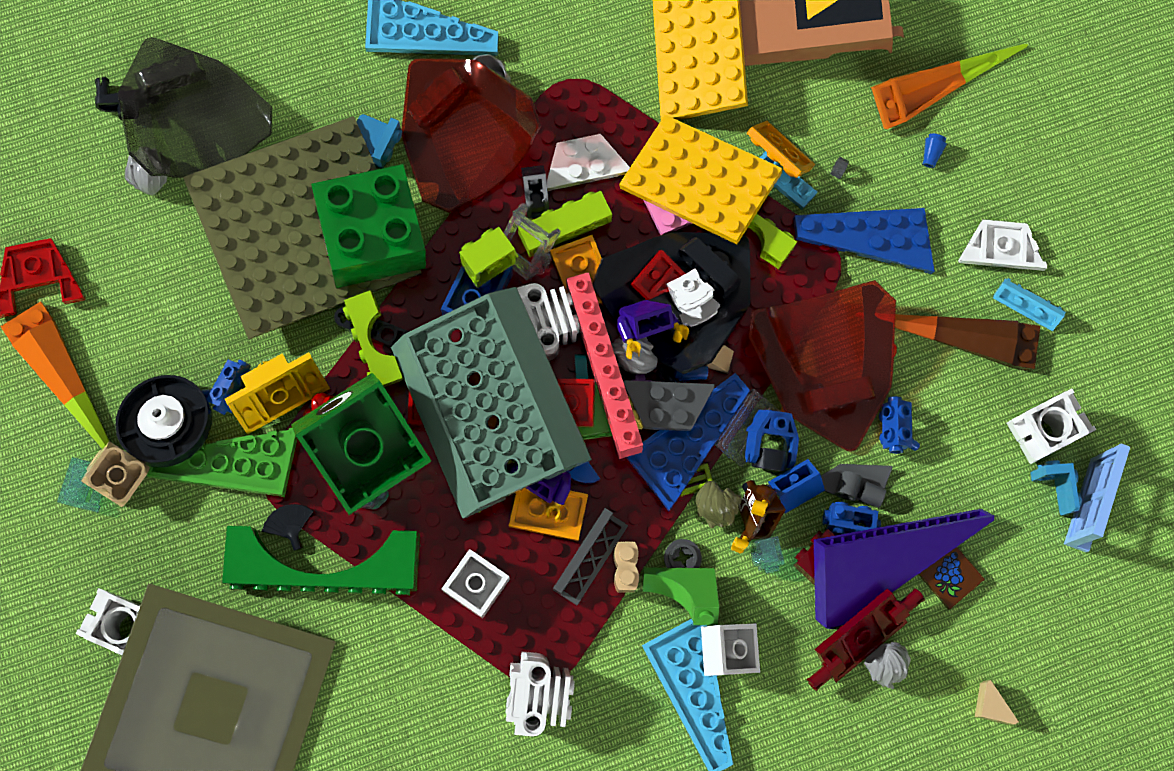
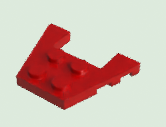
[0,238,86,318]

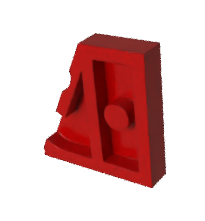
[631,250,686,300]

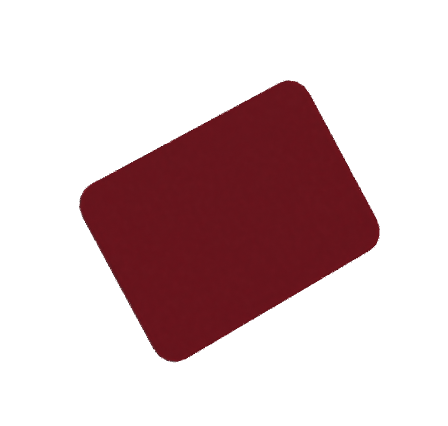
[266,79,841,678]

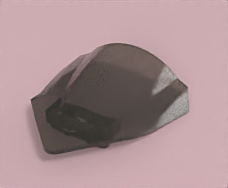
[118,37,272,178]

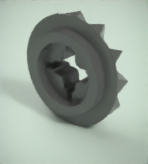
[664,539,702,568]

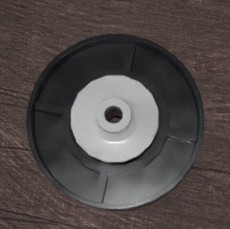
[115,375,212,467]

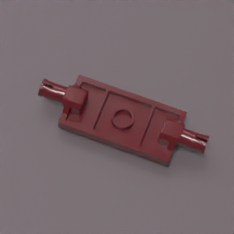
[806,588,925,692]

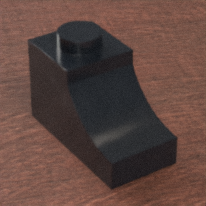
[521,165,549,219]

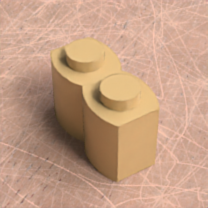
[613,542,639,593]

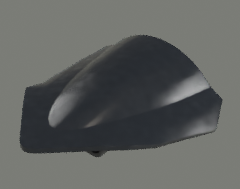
[592,232,751,375]

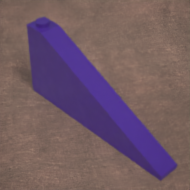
[814,509,994,629]

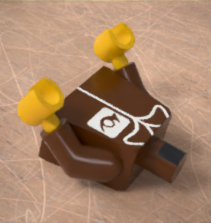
[731,480,786,554]

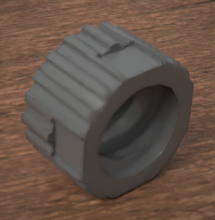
[830,156,849,179]

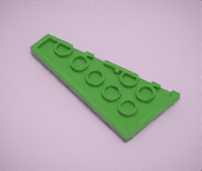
[146,428,298,497]

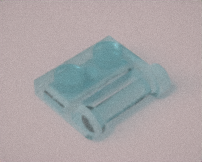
[57,457,102,513]

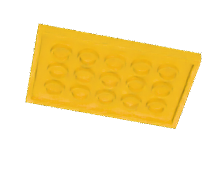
[653,0,748,120]
[619,115,782,244]

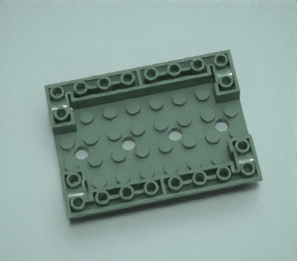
[391,287,592,519]

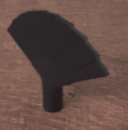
[262,504,314,551]

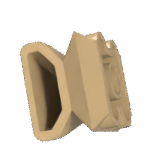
[81,441,150,507]

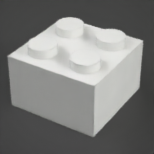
[442,549,510,619]
[701,624,760,676]

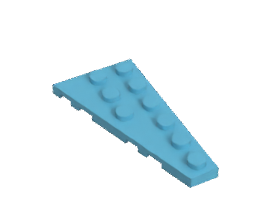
[365,0,498,56]
[642,619,733,771]

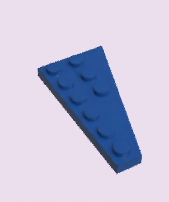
[793,208,935,274]
[626,373,750,511]

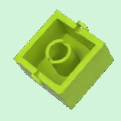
[459,227,519,288]

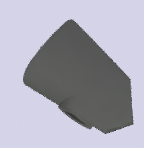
[821,464,893,508]

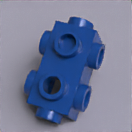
[202,359,251,415]
[879,396,920,454]
[822,502,881,536]

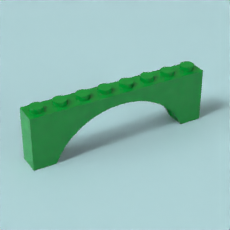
[222,526,420,595]

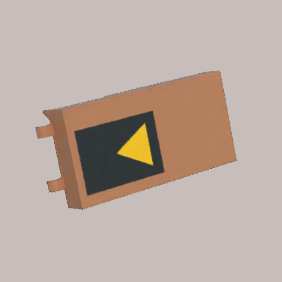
[740,0,904,66]

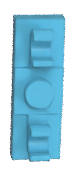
[760,151,817,210]
[993,278,1066,331]

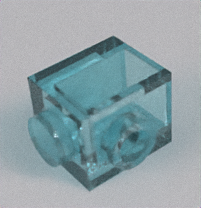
[751,536,785,574]

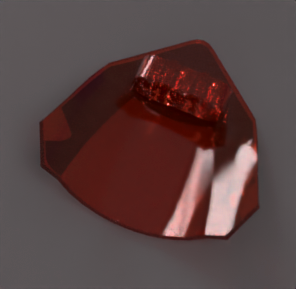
[402,59,541,213]
[749,280,897,451]

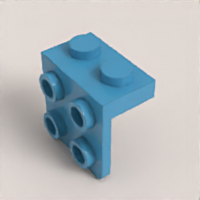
[357,114,402,169]
[1030,460,1082,516]

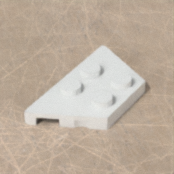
[547,134,630,191]
[958,220,1047,271]

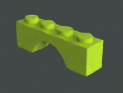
[748,214,797,270]
[343,290,404,387]

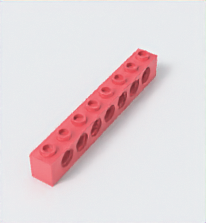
[566,272,643,459]

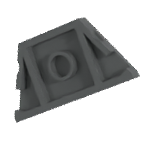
[623,380,714,431]

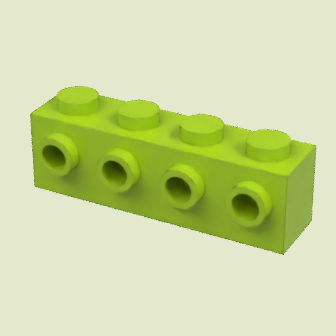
[518,191,612,257]

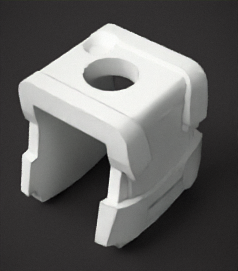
[667,269,720,327]

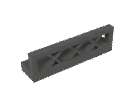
[553,508,628,606]

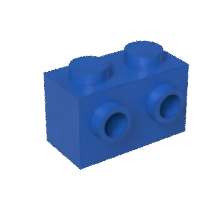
[768,459,825,513]

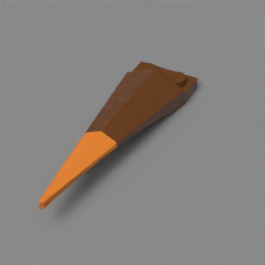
[856,312,1040,371]

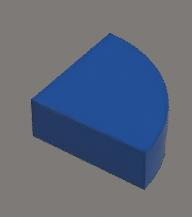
[569,462,600,483]

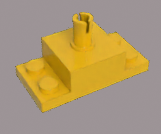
[225,352,330,435]

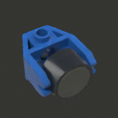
[745,410,799,472]

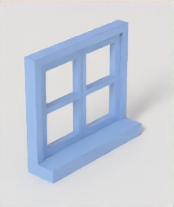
[1064,444,1130,552]

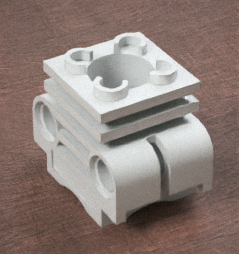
[517,283,580,361]
[1006,389,1096,464]
[76,588,140,655]
[506,652,575,736]

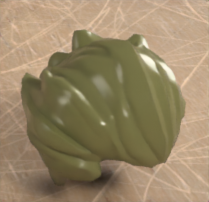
[696,481,742,529]

